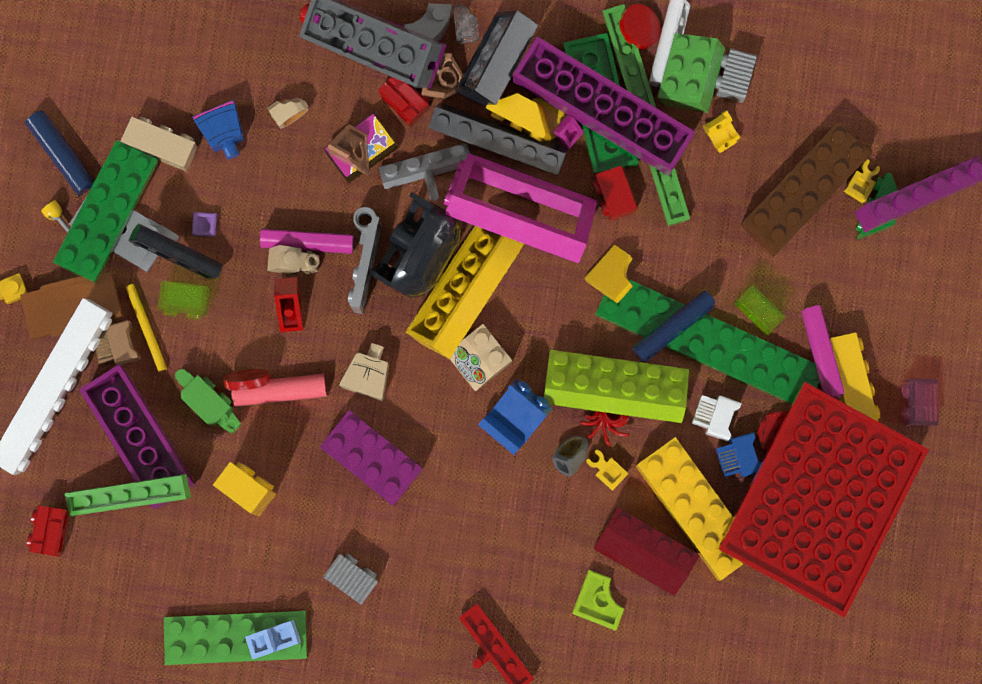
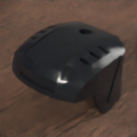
[368,192,462,298]

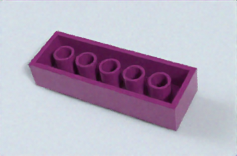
[79,365,197,509]

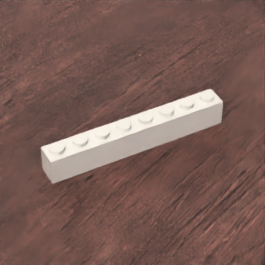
[0,298,113,475]

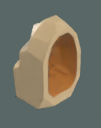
[267,97,308,129]

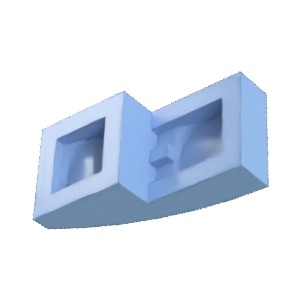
[245,620,301,660]

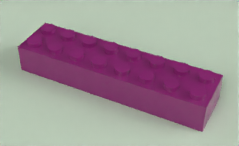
[513,36,695,176]

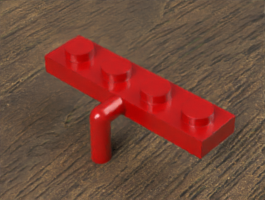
[459,604,534,684]

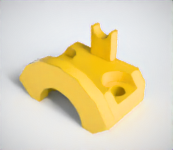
[702,110,740,153]

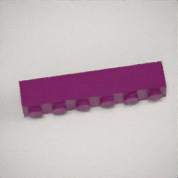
[855,156,982,233]

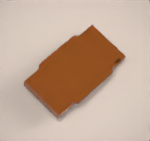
[20,272,123,340]

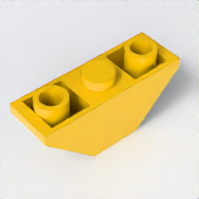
[486,93,552,142]

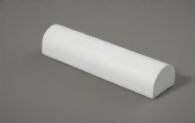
[649,0,691,89]

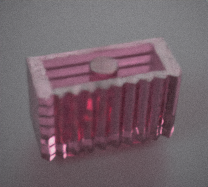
[902,378,939,427]

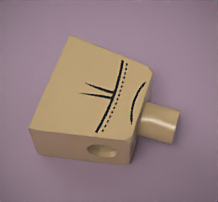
[339,343,389,402]

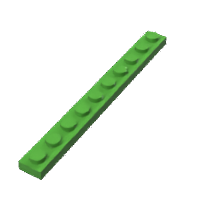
[602,4,690,226]

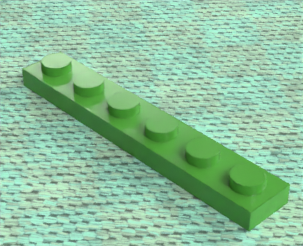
[65,474,191,516]

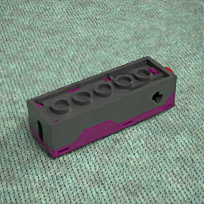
[299,0,446,88]

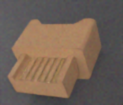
[96,320,141,365]

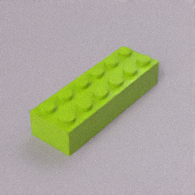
[544,350,689,423]

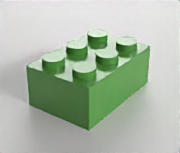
[657,33,725,113]

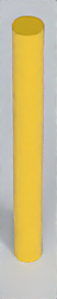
[125,284,167,372]

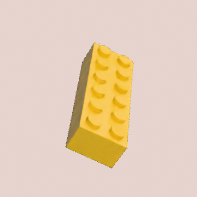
[406,226,524,359]
[636,437,743,581]

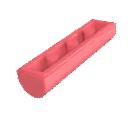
[231,373,327,407]

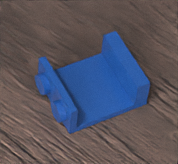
[478,379,553,455]

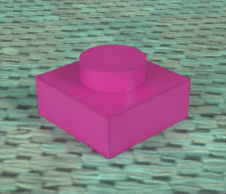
[553,115,584,149]

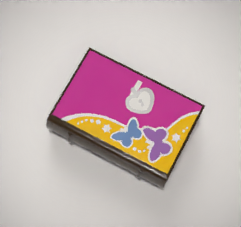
[324,112,399,184]

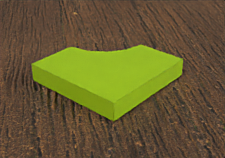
[572,570,624,631]

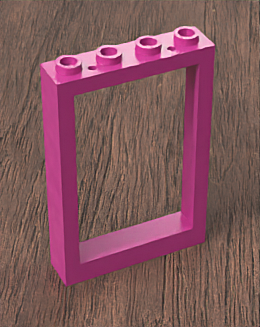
[444,153,597,264]

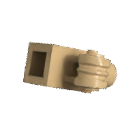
[267,245,319,275]

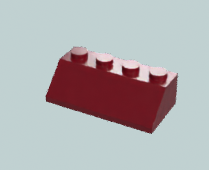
[593,508,700,596]

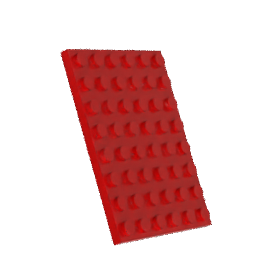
[717,382,929,618]

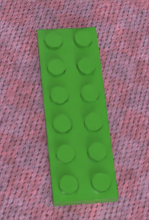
[164,611,307,665]

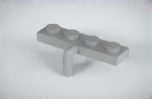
[378,143,470,201]

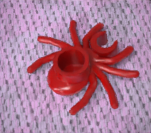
[580,411,629,446]

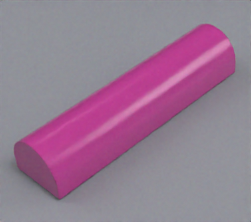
[260,229,355,254]
[801,305,845,399]

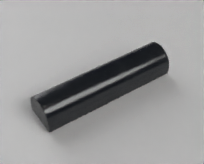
[128,223,222,280]

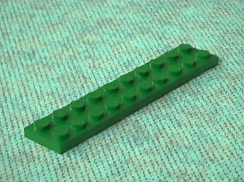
[595,279,820,404]

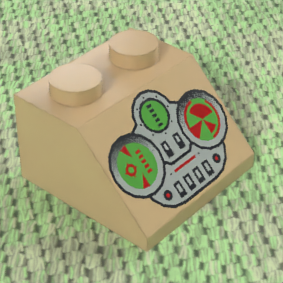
[450,324,512,392]

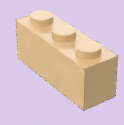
[120,116,198,172]

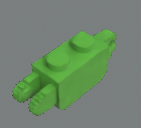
[174,369,242,434]

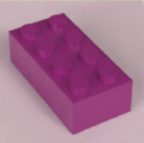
[320,411,423,506]

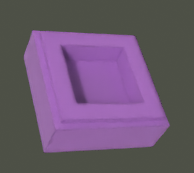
[192,212,217,237]

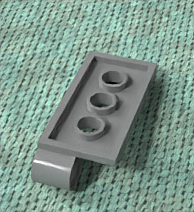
[69,196,179,272]
[348,207,382,314]

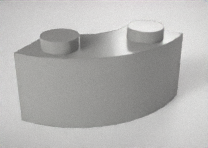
[405,3,452,41]

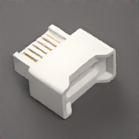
[692,395,742,441]

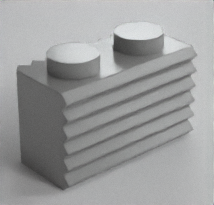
[715,48,757,103]
[323,553,379,605]

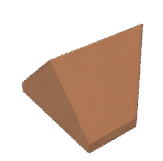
[422,53,463,99]
[328,124,370,177]

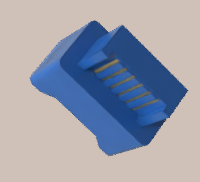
[715,432,761,478]

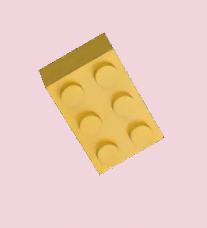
[213,461,276,516]

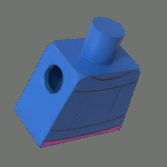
[193,100,244,160]

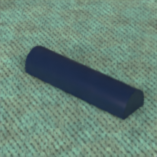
[25,110,95,197]
[632,290,715,363]

